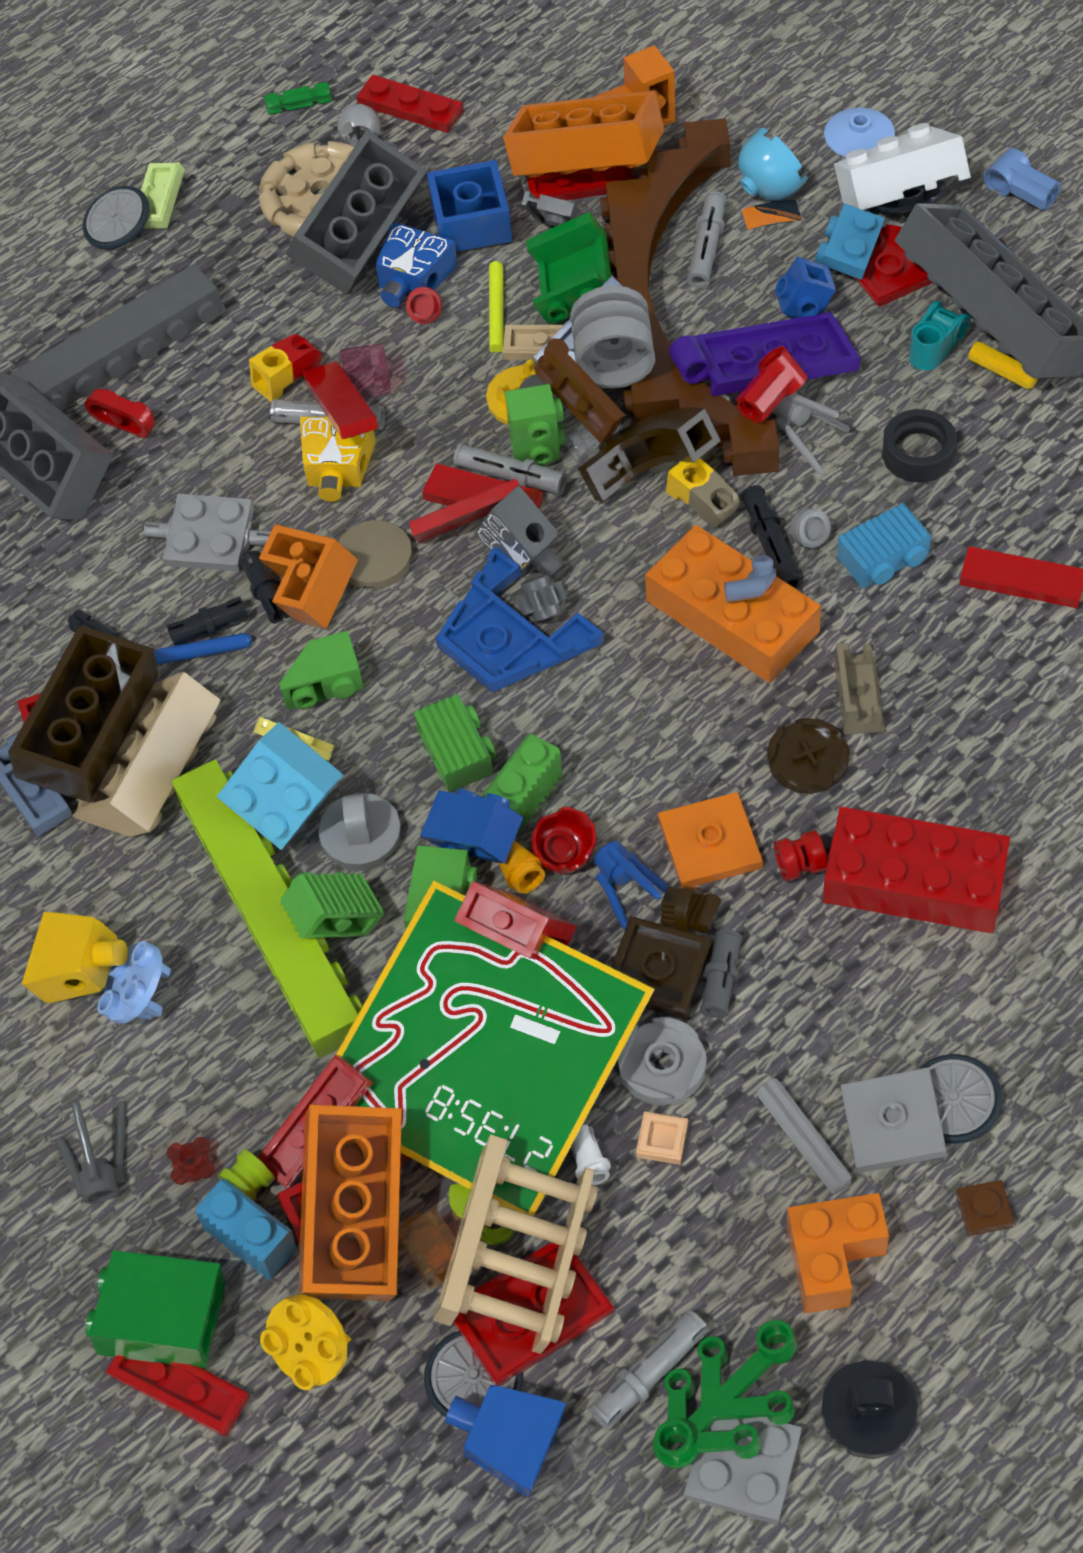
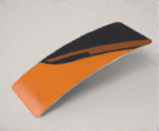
[742,200,802,230]

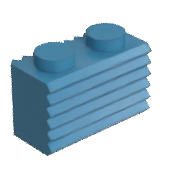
[837,503,931,589]
[196,1179,299,1279]

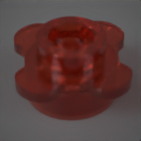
[166,1137,215,1185]

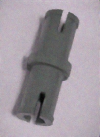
[700,929,743,1019]

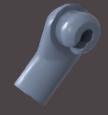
[724,556,776,603]

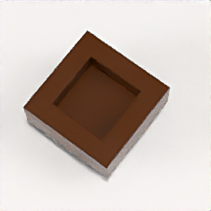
[956,1180,1014,1237]

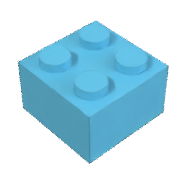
[217,722,343,850]

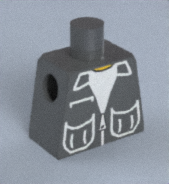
[474,485,564,578]

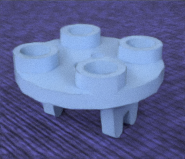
[97,941,171,1024]

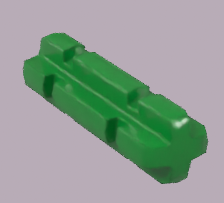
[264,82,332,115]

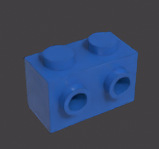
[420,788,523,864]

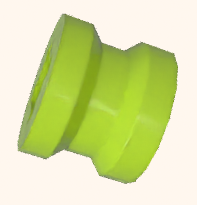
[218,1149,275,1201]

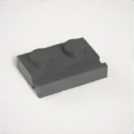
[521,190,584,227]

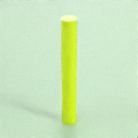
[489,261,504,352]

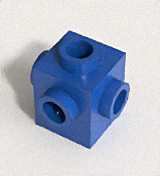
[775,257,836,319]

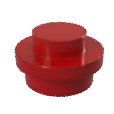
[406,287,442,324]

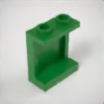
[526,212,612,324]

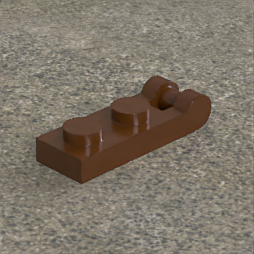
[534,338,625,444]

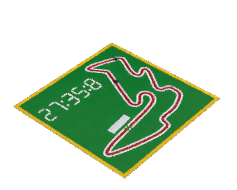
[336,880,655,1217]

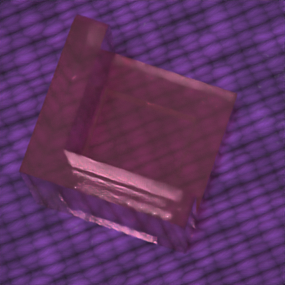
[340,343,392,398]

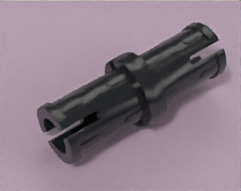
[239,550,290,624]
[166,596,249,646]

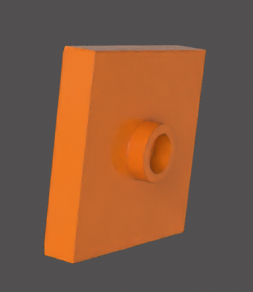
[658,792,763,888]

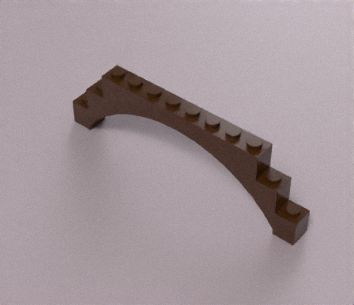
[600,118,779,476]

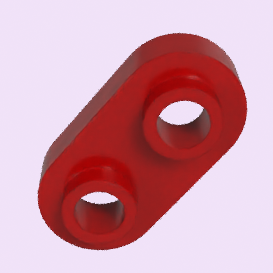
[84,389,155,438]

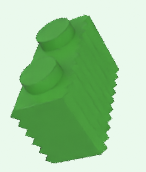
[414,694,496,792]
[482,734,563,833]
[280,872,385,938]

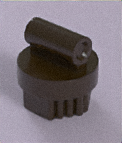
[660,885,721,934]

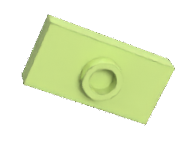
[141,162,185,229]

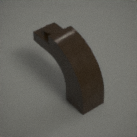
[578,407,721,501]

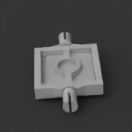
[144,494,271,572]

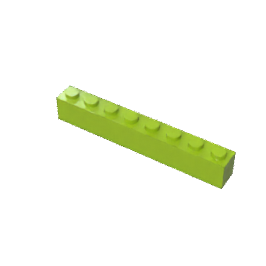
[171,759,362,1059]

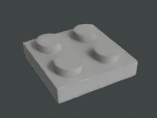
[684,1417,802,1525]

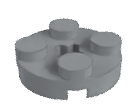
[618,1017,707,1106]

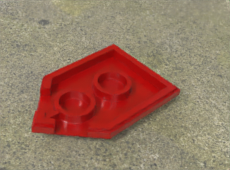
[854,224,933,307]

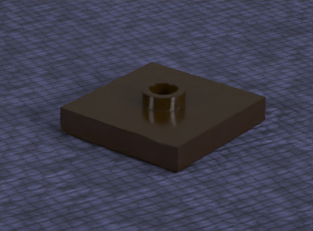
[611,916,712,1020]

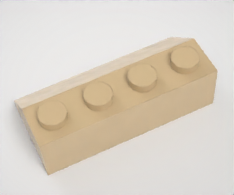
[72,672,221,837]

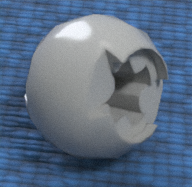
[337,104,381,146]

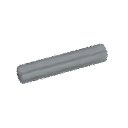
[758,1078,851,1194]

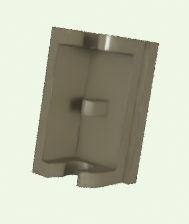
[835,643,885,735]

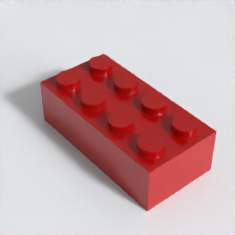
[823,806,1011,934]

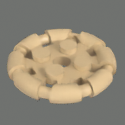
[259,141,355,237]

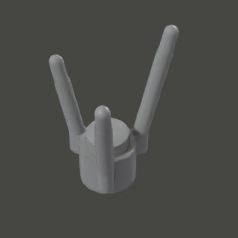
[772,392,850,475]

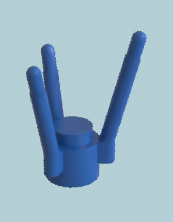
[594,841,671,930]

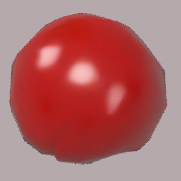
[531,807,597,874]

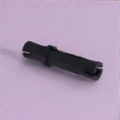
[740,485,803,589]

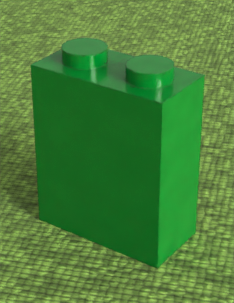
[85,1250,226,1369]

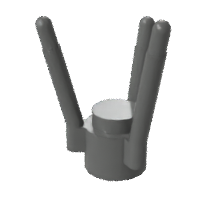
[57,1101,126,1204]

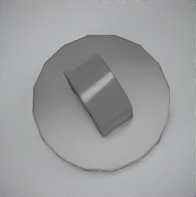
[318,793,402,871]

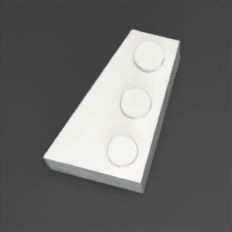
[834,123,971,210]

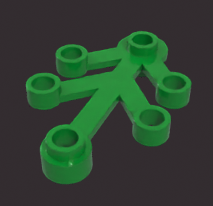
[653,1320,797,1468]

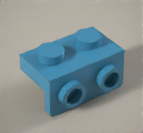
[814,203,885,280]

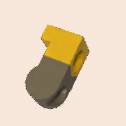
[666,458,741,527]

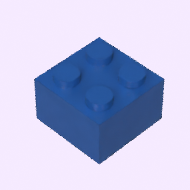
[426,160,512,252]

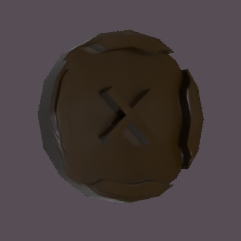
[767,718,850,794]

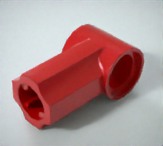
[736,346,808,423]

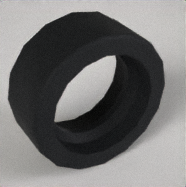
[882,409,957,483]

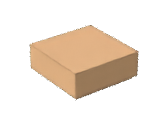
[636,1111,688,1165]

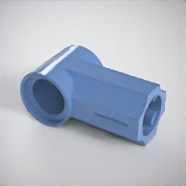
[983,148,1061,210]

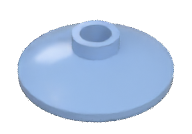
[824,108,895,157]

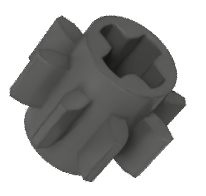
[515,574,567,621]

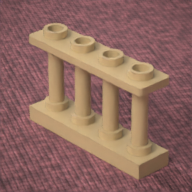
[433,1134,598,1354]

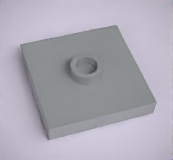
[841,1067,948,1173]

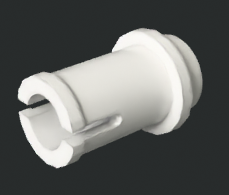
[570,1125,611,1186]

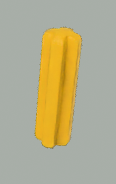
[968,341,1038,389]

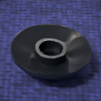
[876,180,947,218]

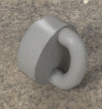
[787,508,831,548]

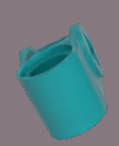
[909,300,971,370]

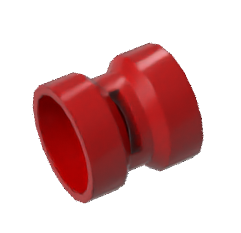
[773,830,828,882]

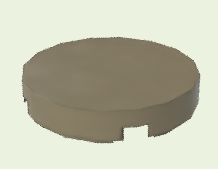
[338,520,413,590]

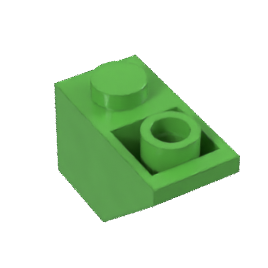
[279,630,364,710]

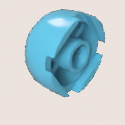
[738,128,808,201]

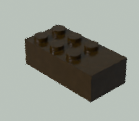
[8,625,158,803]

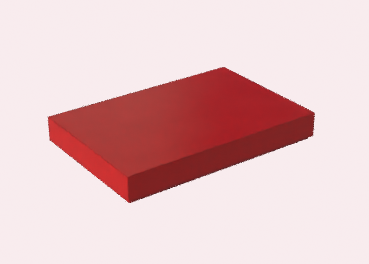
[453,1242,614,1386]

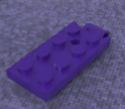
[669,312,861,396]

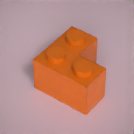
[594,45,675,126]
[259,524,358,629]
[786,1193,889,1314]

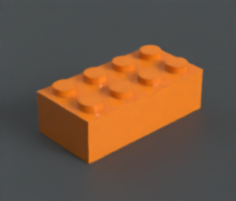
[503,90,664,178]
[645,525,821,683]
[298,1105,402,1301]

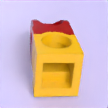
[249,334,322,403]

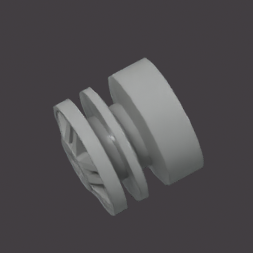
[570,285,655,388]

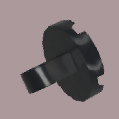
[821,1360,918,1459]

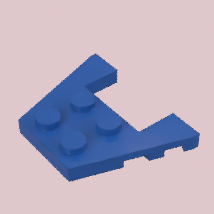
[436,547,604,692]

